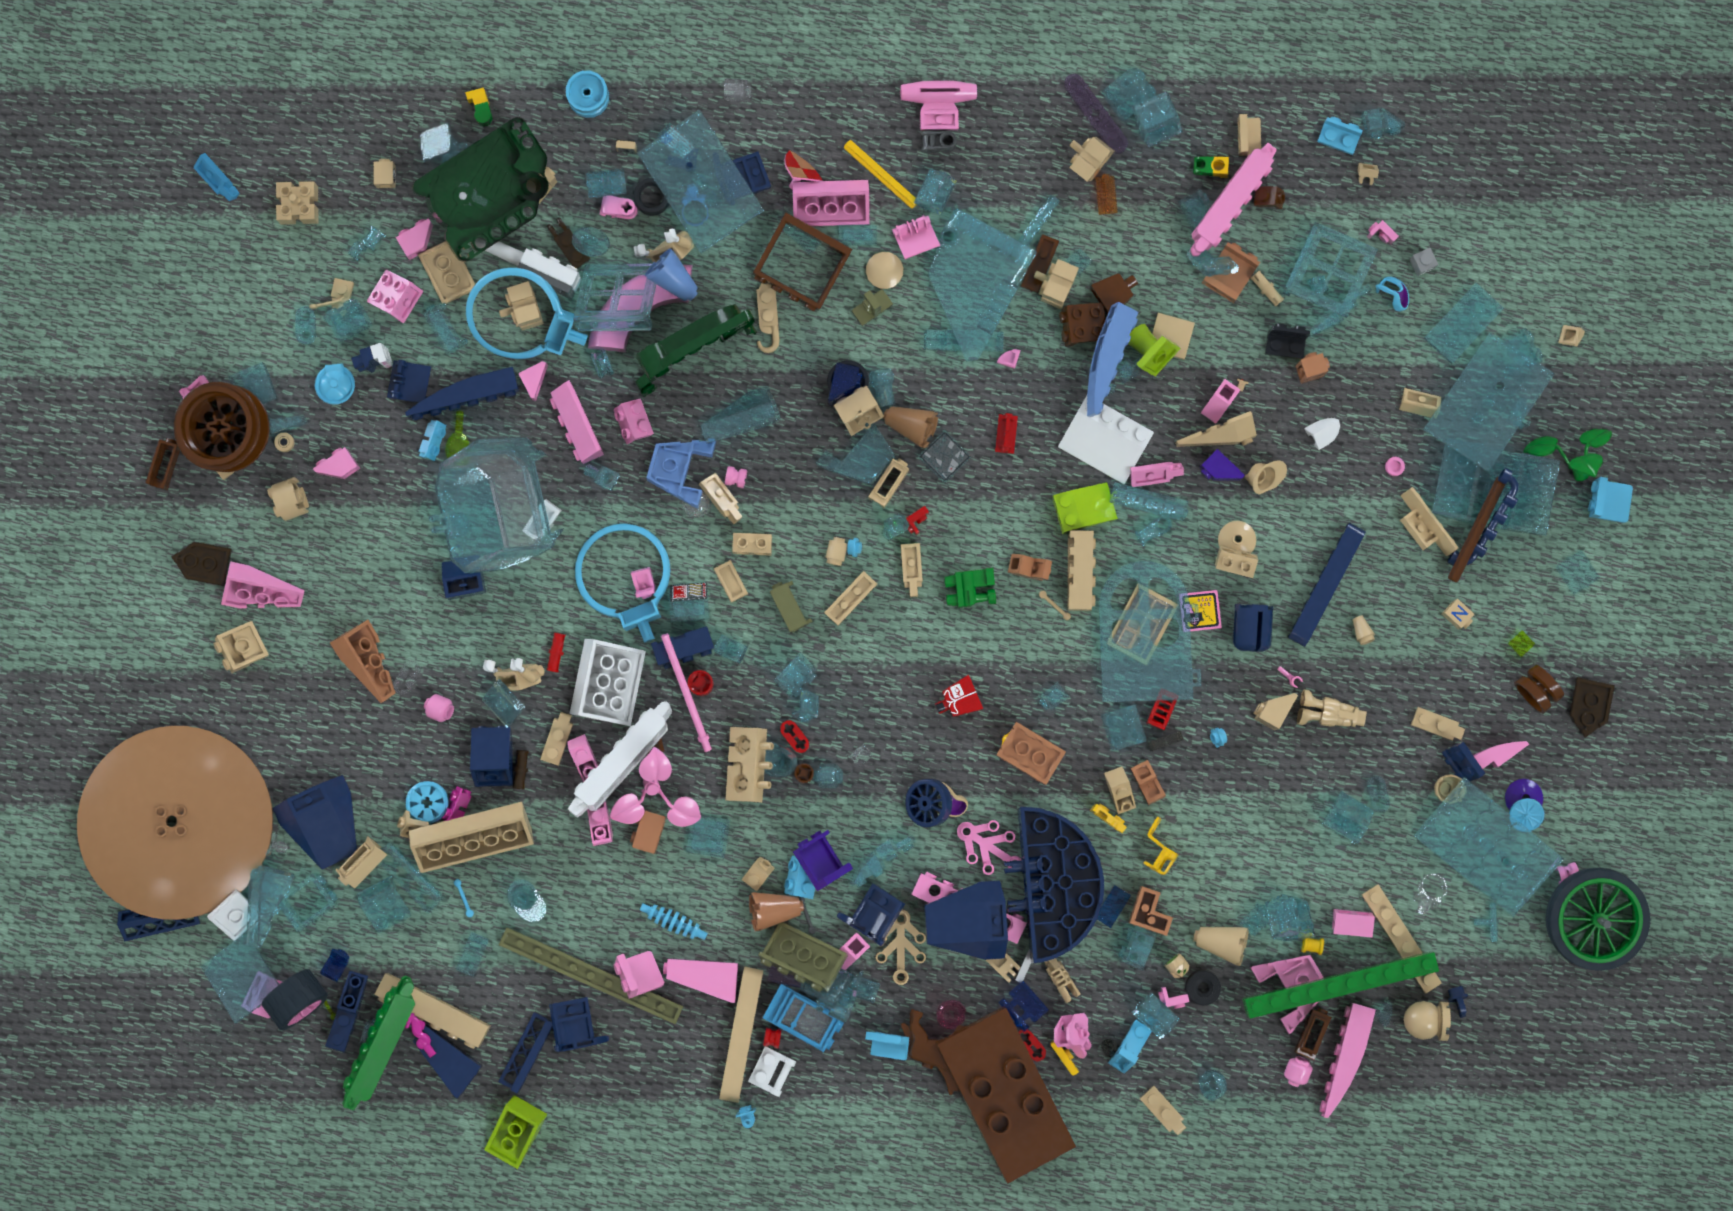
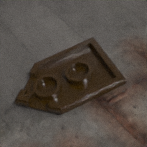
[171,542,232,586]
[1569,677,1615,738]

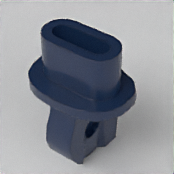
[1448,986,1468,1018]

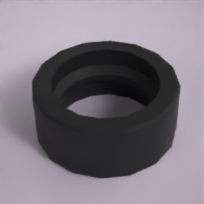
[634,178,670,216]

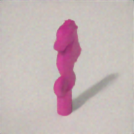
[405,1013,436,1058]

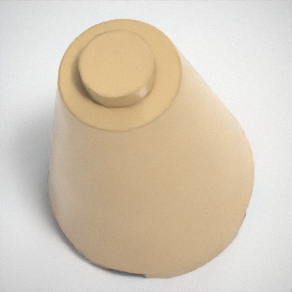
[1193,927,1249,966]

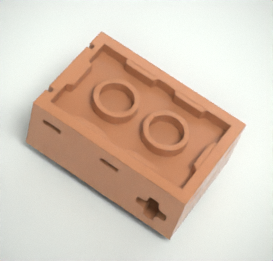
[995,722,1066,785]

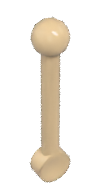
[309,297,347,309]
[1039,591,1071,620]

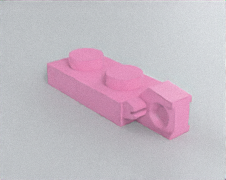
[1130,462,1184,487]

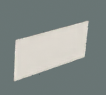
[1015,949,1031,983]

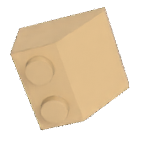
[1253,693,1298,730]

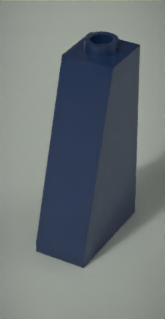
[413,1024,483,1098]

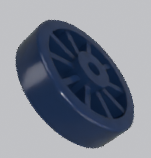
[905,779,952,828]

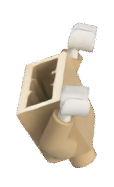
[634,229,694,262]
[483,658,545,691]

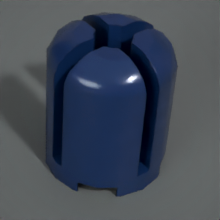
[1233,604,1273,652]

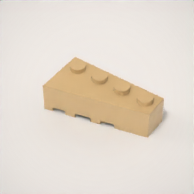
[1068,531,1096,611]

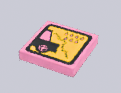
[1179,590,1222,632]

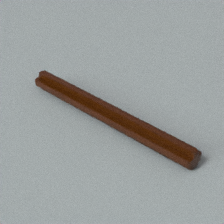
[1448,477,1506,583]

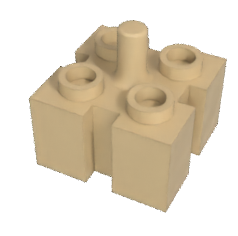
[1069,137,1115,182]
[276,182,318,225]
[1034,259,1079,309]
[499,281,544,331]

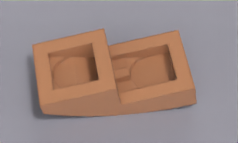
[1131,760,1166,805]

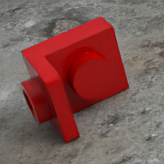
[905,506,929,536]

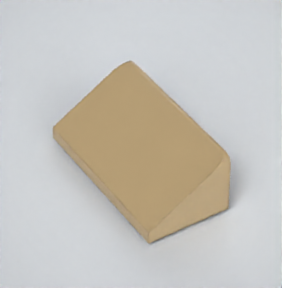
[1399,388,1441,419]

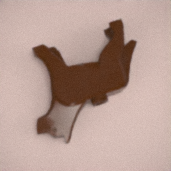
[901,1009,965,1095]

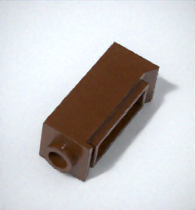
[145,438,180,491]
[1294,1007,1332,1061]

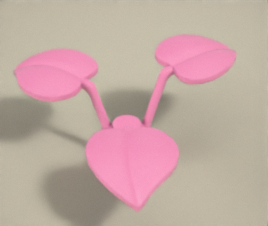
[610,747,701,827]

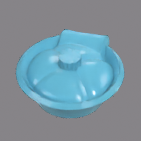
[315,363,355,404]

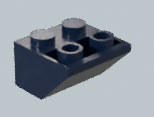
[442,555,486,600]

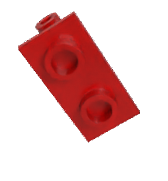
[995,413,1018,454]

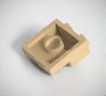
[213,621,269,673]

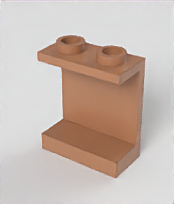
[1202,242,1260,304]

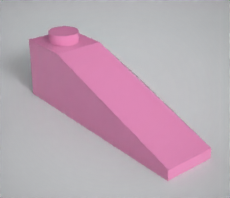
[221,562,304,608]

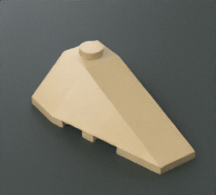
[1175,411,1257,447]

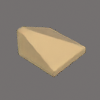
[1558,325,1585,347]

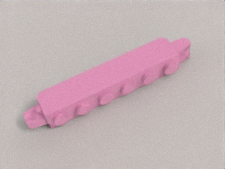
[1190,143,1277,257]

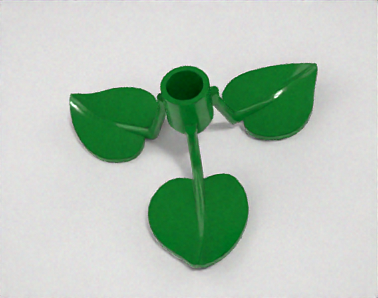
[1523,429,1612,481]

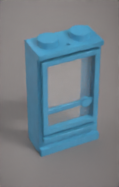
[763,983,844,1052]

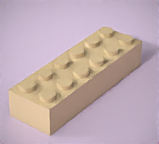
[409,802,534,873]

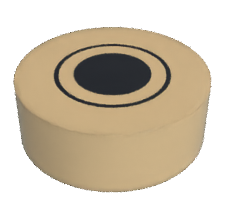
[274,433,295,452]

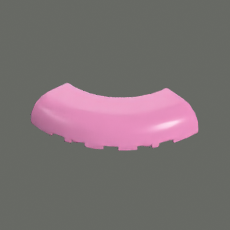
[588,265,693,352]

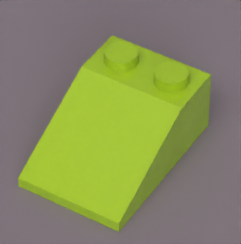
[1052,482,1118,534]
[484,1095,547,1169]

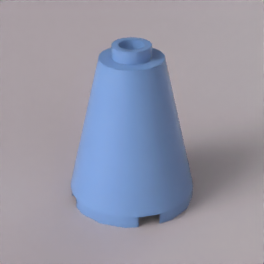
[645,249,698,301]

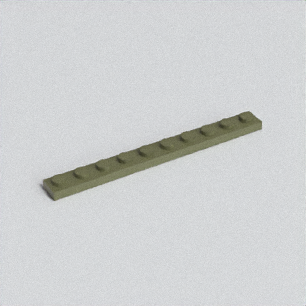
[499,927,684,1024]

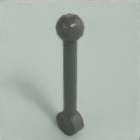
[798,897,816,934]

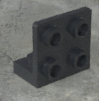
[1265,324,1310,359]

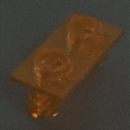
[1095,174,1118,215]

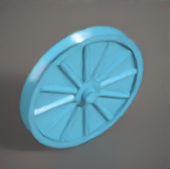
[1509,798,1544,832]

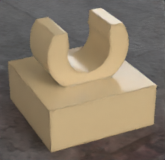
[1357,163,1379,185]

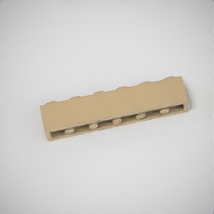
[374,973,491,1049]

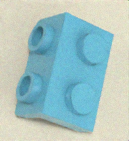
[784,855,815,899]

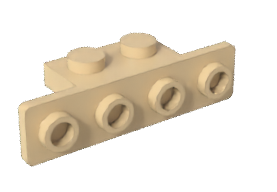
[1400,487,1458,556]

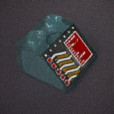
[669,582,710,623]

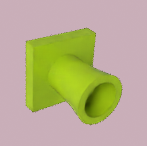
[1128,324,1181,377]

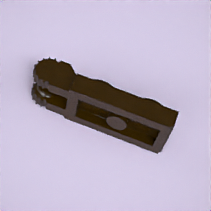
[546,217,591,269]

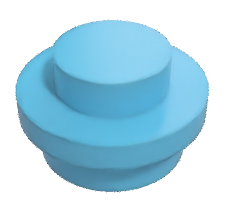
[847,538,862,557]

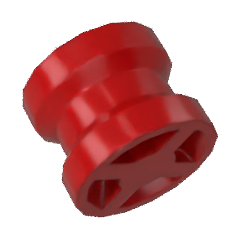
[763,1027,782,1049]

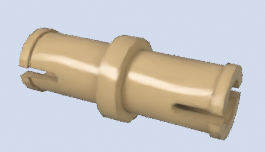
[1250,270,1284,307]

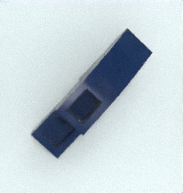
[325,971,368,1053]

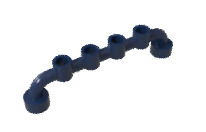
[1447,467,1519,566]

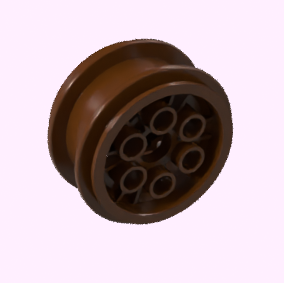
[174,382,270,472]

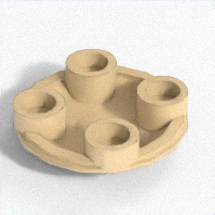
[866,252,903,289]

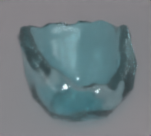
[764,742,797,777]

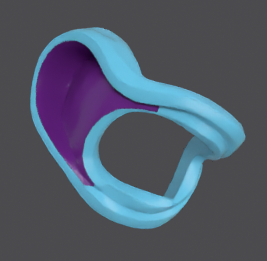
[1375,277,1409,312]

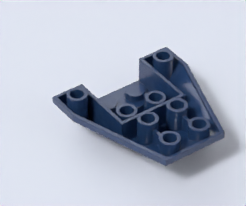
[272,775,357,870]
[924,880,1008,960]

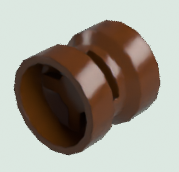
[794,764,814,783]

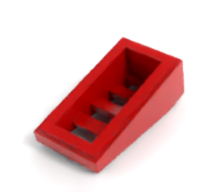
[1146,688,1179,731]

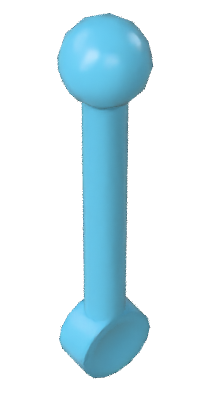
[454,879,474,917]

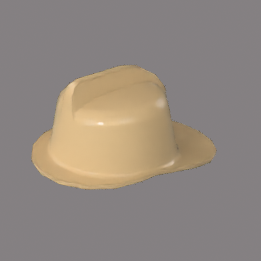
[1245,460,1287,494]

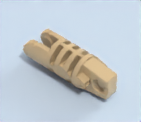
[1044,958,1080,1003]

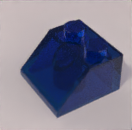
[828,363,862,407]

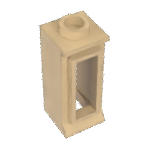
[868,458,909,509]
[335,836,387,888]

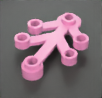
[957,820,1021,875]

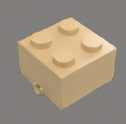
[834,386,884,436]

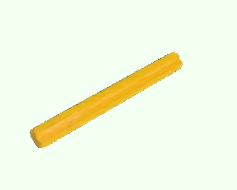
[844,140,919,209]

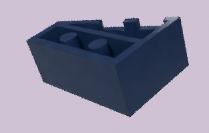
[651,626,715,670]

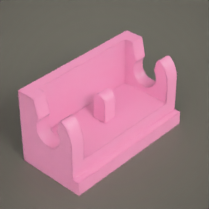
[1332,909,1375,938]

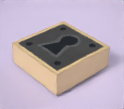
[616,140,637,153]

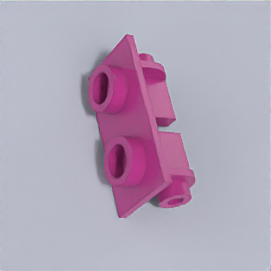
[442,786,472,822]

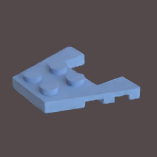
[646,439,716,508]

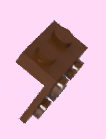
[1059,303,1106,347]

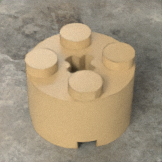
[267,477,309,521]

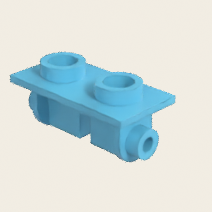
[418,420,447,461]
[736,1105,756,1128]

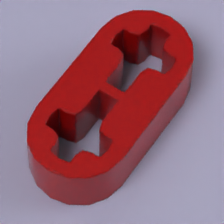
[780,720,809,753]
[1018,1029,1046,1061]

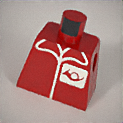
[935,675,983,717]

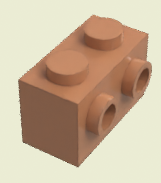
[1295,352,1330,384]

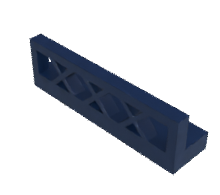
[117,910,200,942]
[498,1012,553,1093]

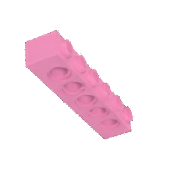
[911,872,1027,944]

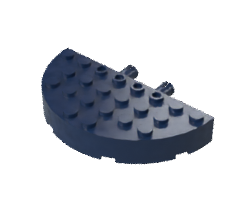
[1003,807,1104,963]

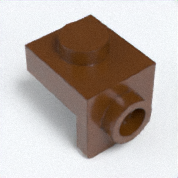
[1254,186,1285,209]

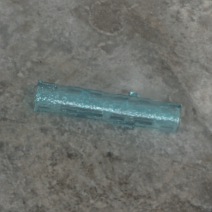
[1018,195,1060,248]

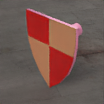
[784,150,823,190]

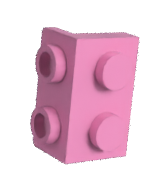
[614,398,654,444]

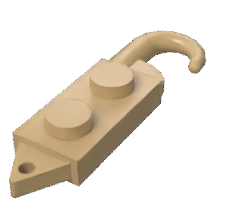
[756,283,780,353]

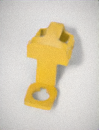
[1144,817,1179,875]

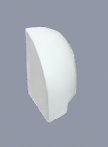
[1304,418,1340,450]

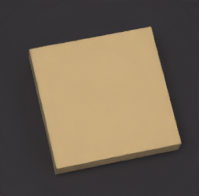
[1152,313,1195,360]

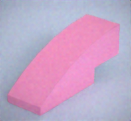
[1473,741,1529,769]

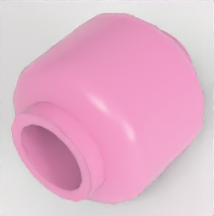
[424,694,454,722]
[1284,1056,1313,1087]

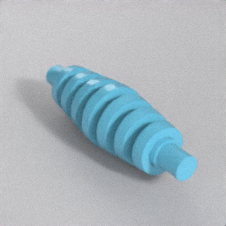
[640,904,708,940]

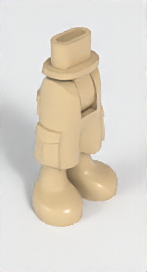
[1297,689,1366,727]

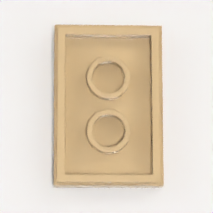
[418,241,475,306]

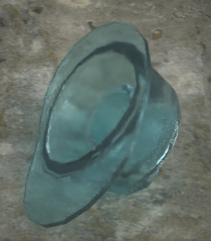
[507,880,546,922]

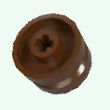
[1514,665,1564,714]

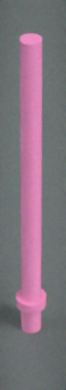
[661,633,712,752]

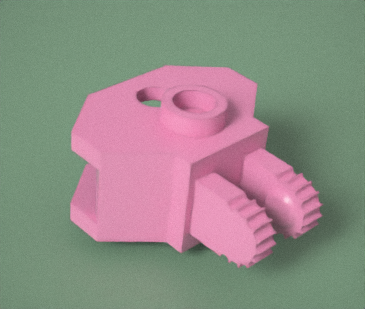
[1054,1013,1092,1059]

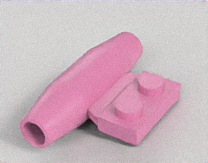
[900,81,977,131]

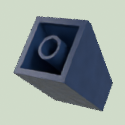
[470,726,513,787]

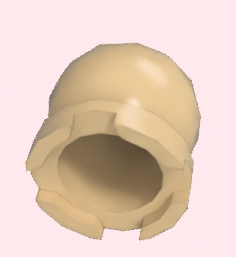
[1403,1001,1451,1041]

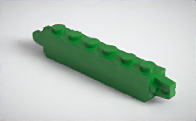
[342,975,415,1110]

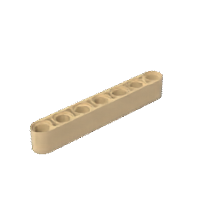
[720,967,764,1103]

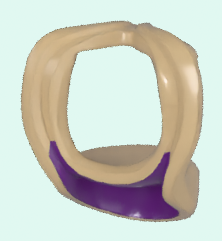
[936,782,968,817]

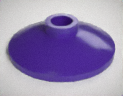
[1505,779,1543,810]

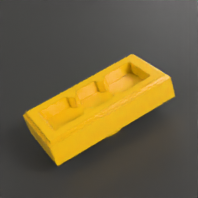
[1050,1040,1079,1076]

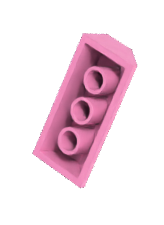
[792,180,870,226]
[549,380,604,464]

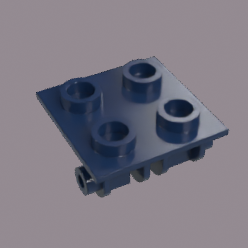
[387,360,431,403]

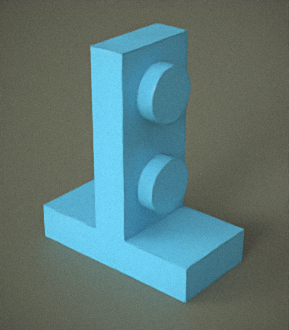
[1108,1020,1152,1073]

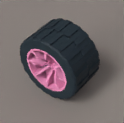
[262,969,328,1030]

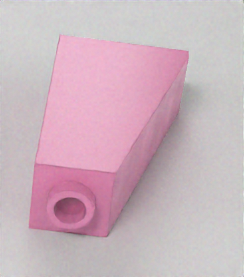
[663,959,738,1003]

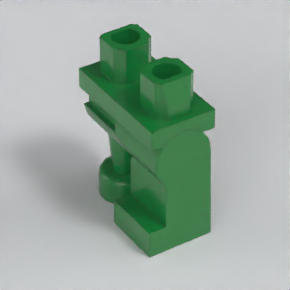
[944,568,996,608]

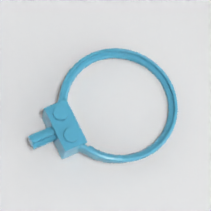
[466,268,588,359]
[575,524,670,643]

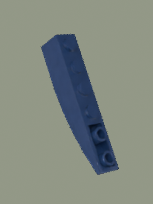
[405,367,520,420]

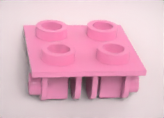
[892,215,940,259]

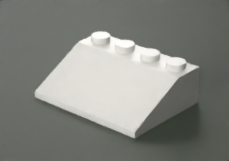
[1058,396,1154,484]
[570,639,646,726]

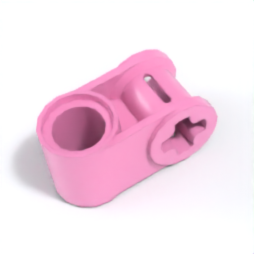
[600,195,638,219]

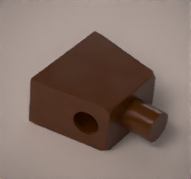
[1090,273,1138,315]

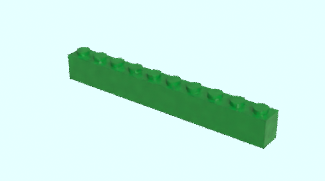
[1242,952,1439,1019]

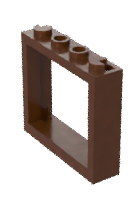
[752,212,853,312]

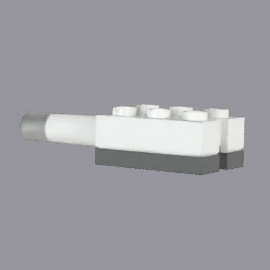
[470,237,582,300]

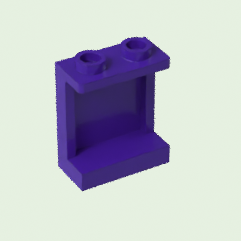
[793,830,853,891]

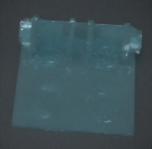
[586,168,626,198]
[1101,704,1147,751]

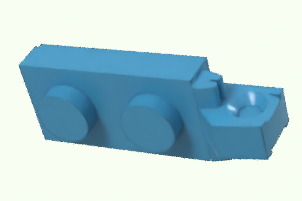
[194,153,240,201]

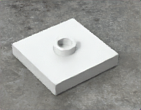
[207,890,263,941]

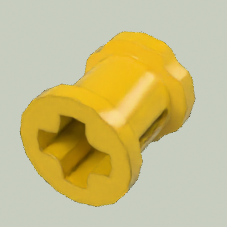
[1301,935,1324,955]

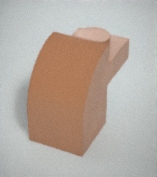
[1008,554,1052,581]

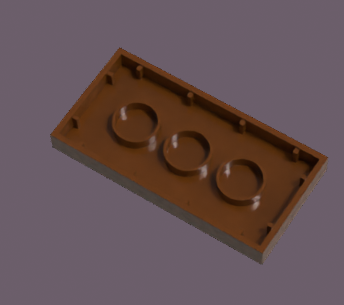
[935,1006,1076,1184]

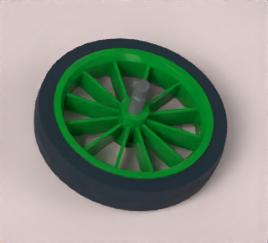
[1546,868,1650,971]

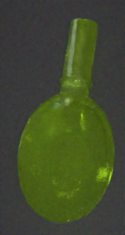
[445,411,470,465]

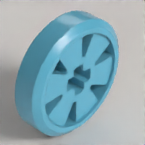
[406,781,449,824]

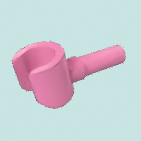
[1277,666,1303,688]

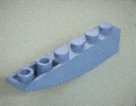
[1087,302,1138,417]

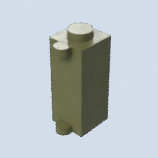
[769,581,813,633]

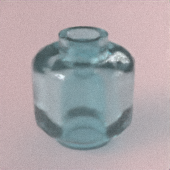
[814,764,843,789]

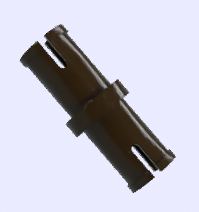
[512,750,529,789]

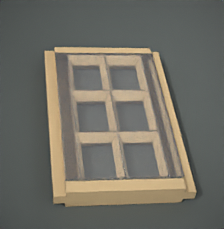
[1106,584,1178,666]

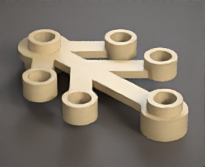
[876,909,926,985]

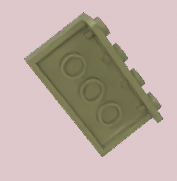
[758,922,848,993]

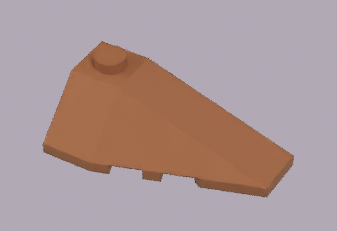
[330,620,395,703]

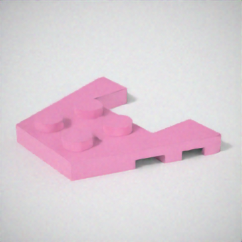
[1250,955,1324,1034]

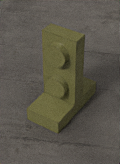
[851,289,893,327]

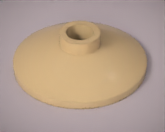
[1218,521,1256,553]

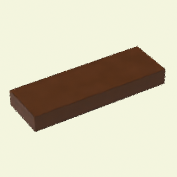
[1021,234,1059,294]

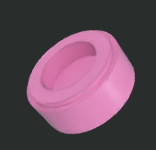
[1385,457,1405,476]

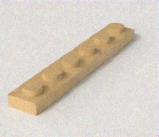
[1362,884,1442,994]

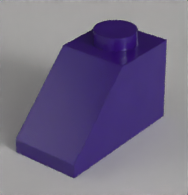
[1200,449,1245,481]

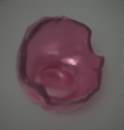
[936,999,966,1030]

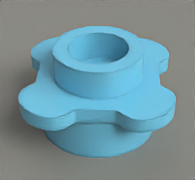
[1210,728,1227,748]

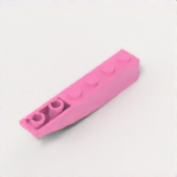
[1319,1002,1376,1118]

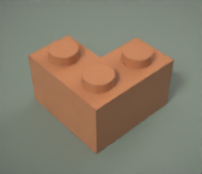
[1128,886,1173,936]

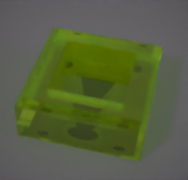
[1507,630,1535,657]

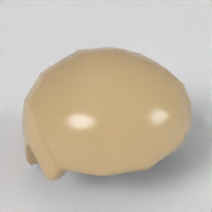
[1434,774,1466,804]

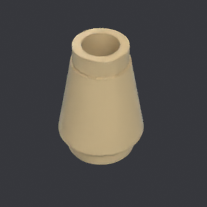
[1352,615,1375,645]

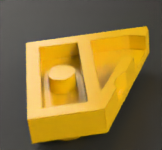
[1090,804,1127,833]

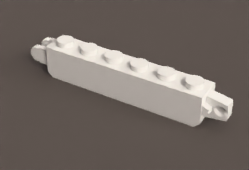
[568,702,672,818]

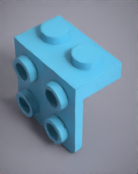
[1588,477,1633,523]

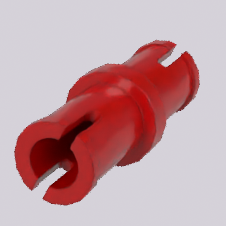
[546,633,566,672]

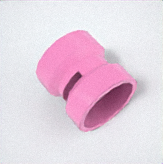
[725,466,747,488]
[1555,862,1579,884]

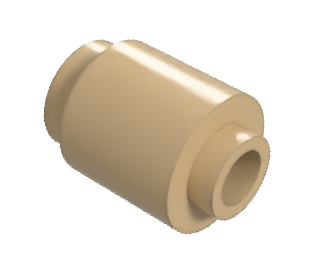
[825,537,848,566]

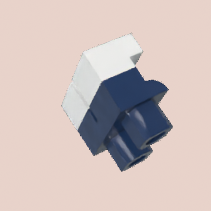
[351,343,393,373]

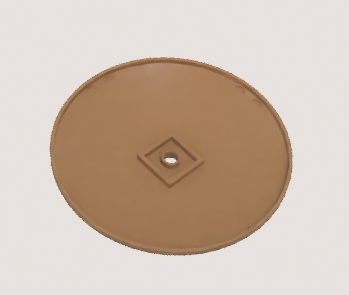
[77,726,273,920]

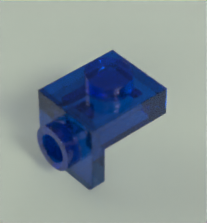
[320,948,350,982]

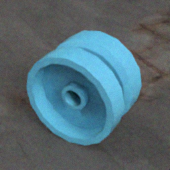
[566,71,609,118]

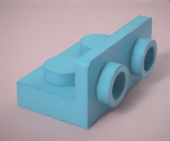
[1317,117,1363,155]

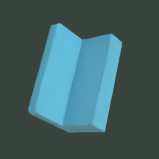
[865,1032,909,1060]

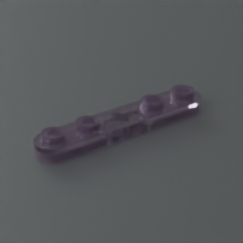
[1064,74,1128,154]

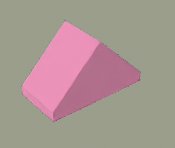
[518,361,548,401]

